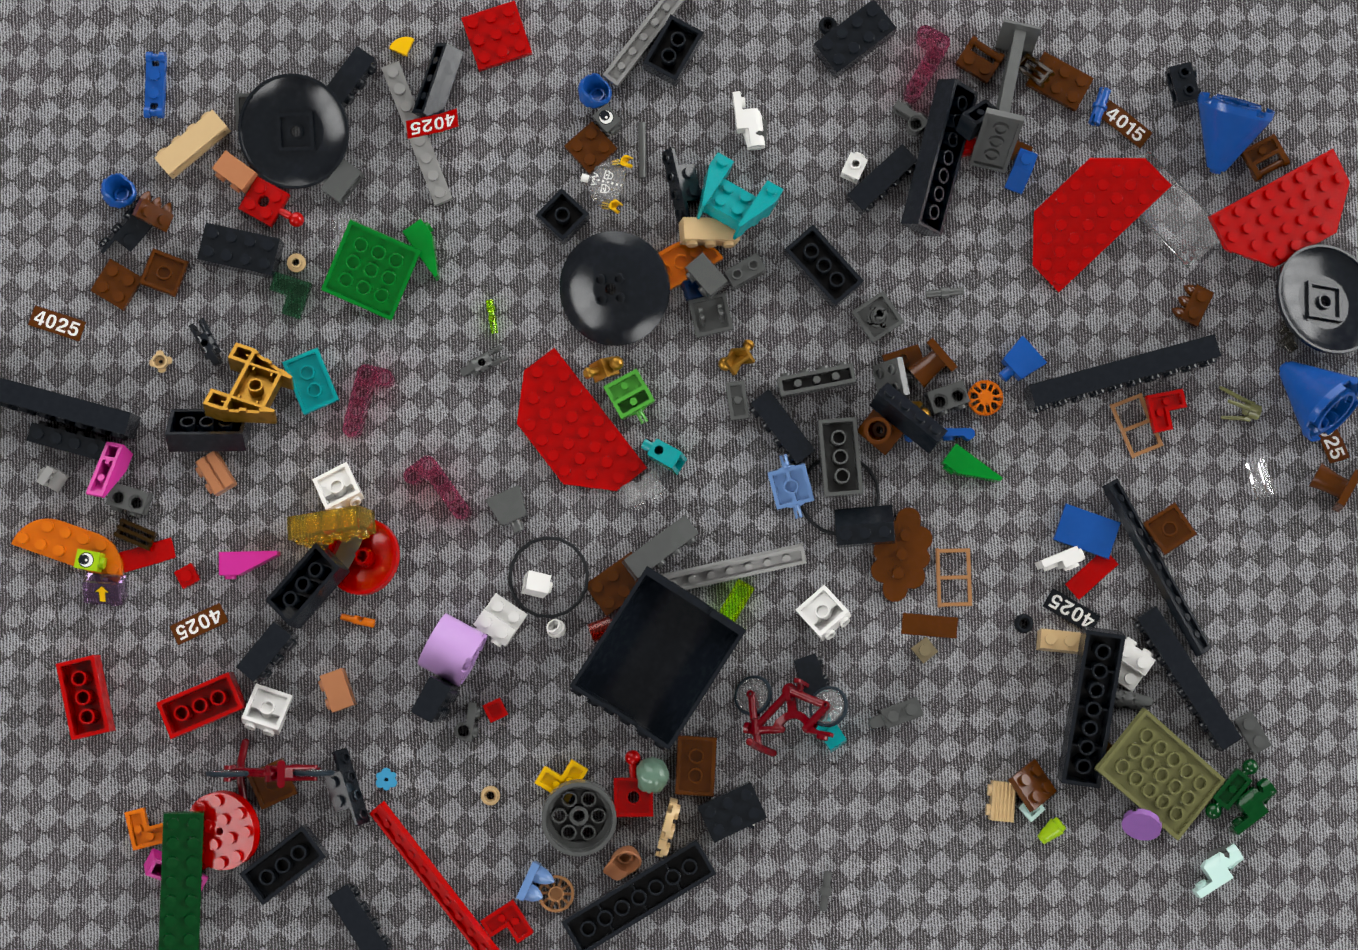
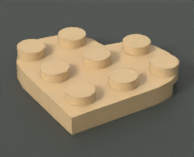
[655,797,681,858]

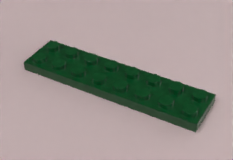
[158,811,204,950]

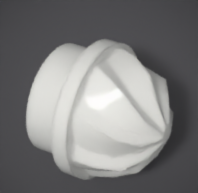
[546,619,566,639]

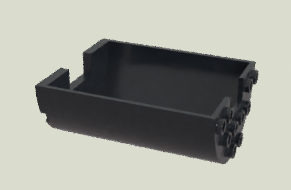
[570,566,746,750]

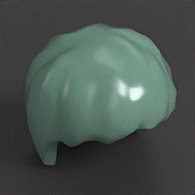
[636,757,669,794]

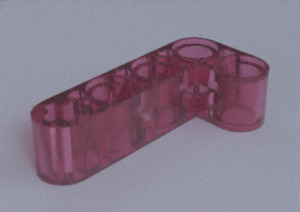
[903,25,950,104]
[342,364,395,439]
[403,456,471,521]

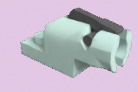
[1192,843,1244,899]

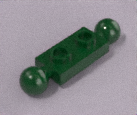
[1205,759,1258,819]

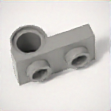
[36,465,69,493]

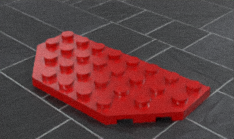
[1208,149,1350,268]
[1032,158,1172,293]
[517,348,647,492]

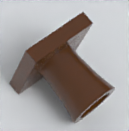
[908,337,958,388]
[858,409,904,455]
[1309,463,1358,513]

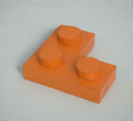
[124,807,163,851]

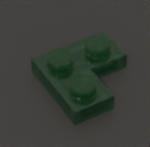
[269,272,313,320]

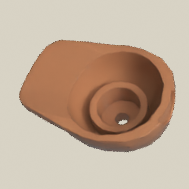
[603,845,642,881]

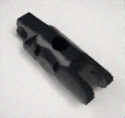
[189,318,223,366]

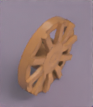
[539,875,574,912]

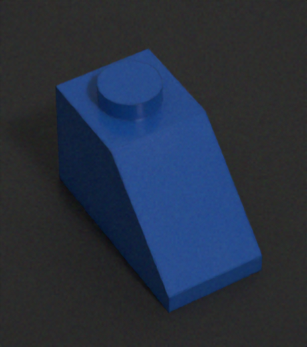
[1004,148,1038,195]

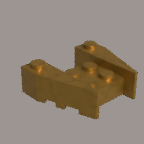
[203,342,294,424]

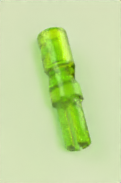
[485,299,498,334]

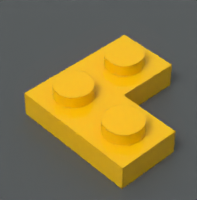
[534,759,588,802]

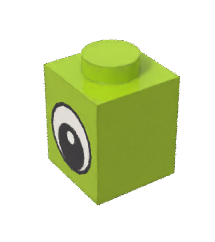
[74,549,107,573]

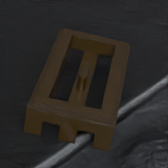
[1018,53,1055,88]
[113,518,158,551]

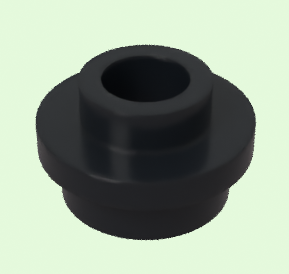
[818,17,837,35]
[1014,614,1034,633]

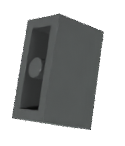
[321,159,365,206]
[685,252,728,299]

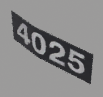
[1043,588,1101,629]

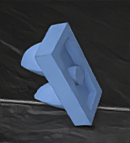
[516,861,555,902]

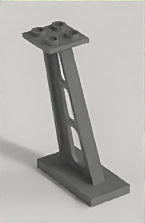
[969,19,1041,173]

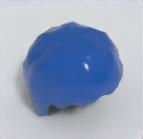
[578,73,612,109]
[100,173,137,209]

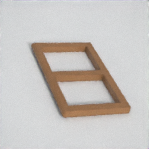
[1109,393,1164,459]
[935,548,972,608]

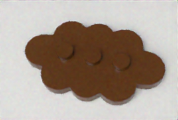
[871,507,932,602]

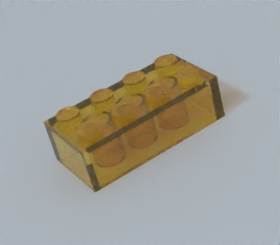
[287,505,376,548]

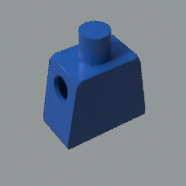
[998,336,1047,382]

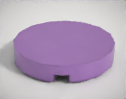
[1121,809,1162,840]

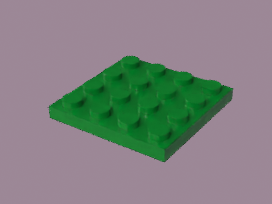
[321,219,422,321]

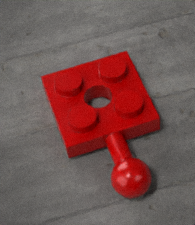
[238,176,304,228]
[614,750,653,817]

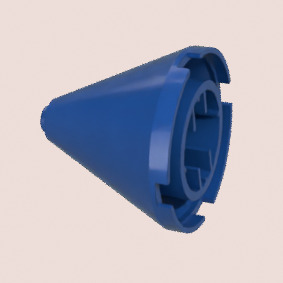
[1197,92,1275,174]
[1279,361,1358,442]

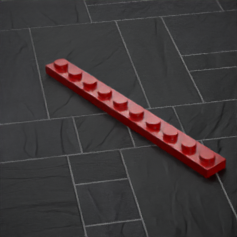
[369,801,499,950]

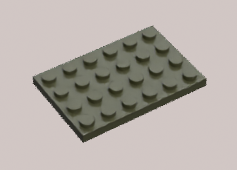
[1094,708,1226,840]

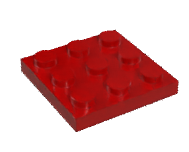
[461,0,533,72]

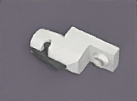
[732,91,767,150]

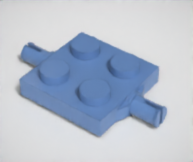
[768,454,815,519]

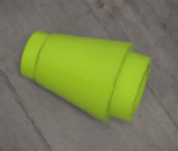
[1037,817,1067,845]

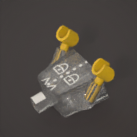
[580,155,633,214]

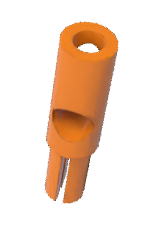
[340,613,375,628]

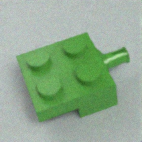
[603,368,655,425]

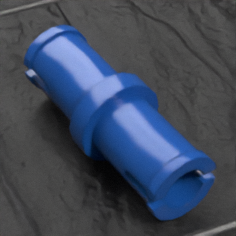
[1088,87,1111,126]

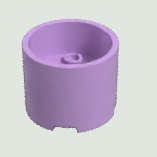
[418,613,488,687]

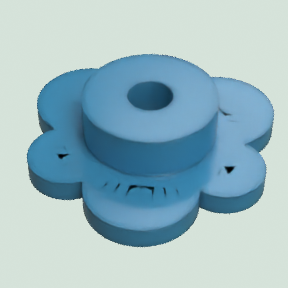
[376,768,397,791]

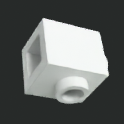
[840,152,868,184]
[521,570,553,598]

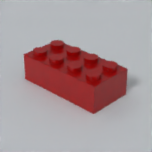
[56,655,116,740]
[156,672,247,739]

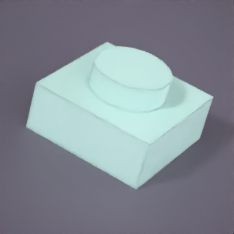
[1017,802,1046,822]

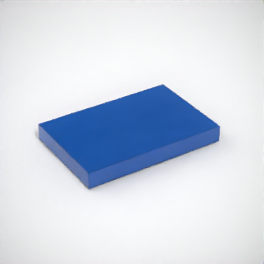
[1053,504,1121,559]

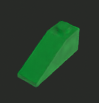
[402,219,440,281]
[940,444,1003,483]

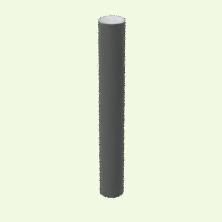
[638,122,647,179]

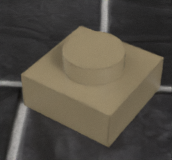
[911,637,938,664]

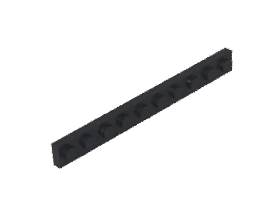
[1102,478,1212,657]

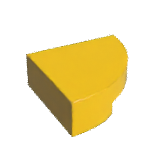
[389,37,414,57]

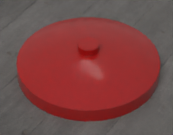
[328,519,400,596]

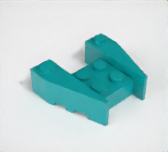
[697,152,784,240]

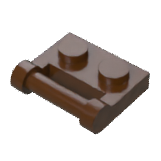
[955,35,1005,84]
[1241,134,1290,182]

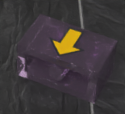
[82,573,128,606]

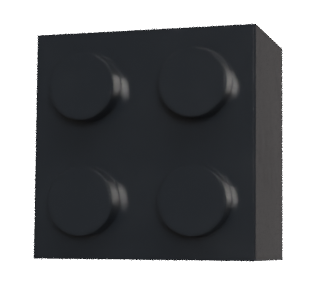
[535,188,590,245]

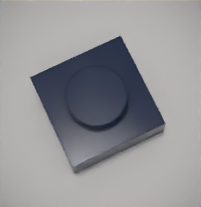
[681,280,704,301]

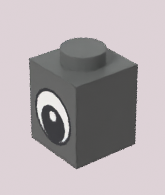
[592,103,622,137]

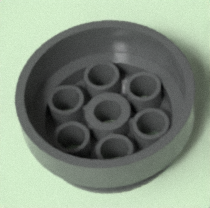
[542,779,617,857]

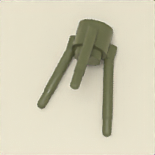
[1219,386,1262,422]

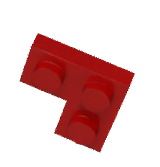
[1144,389,1187,434]
[480,899,534,944]

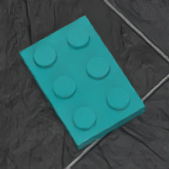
[282,348,340,415]

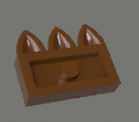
[132,191,174,232]
[1172,284,1214,327]

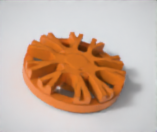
[968,380,1003,416]

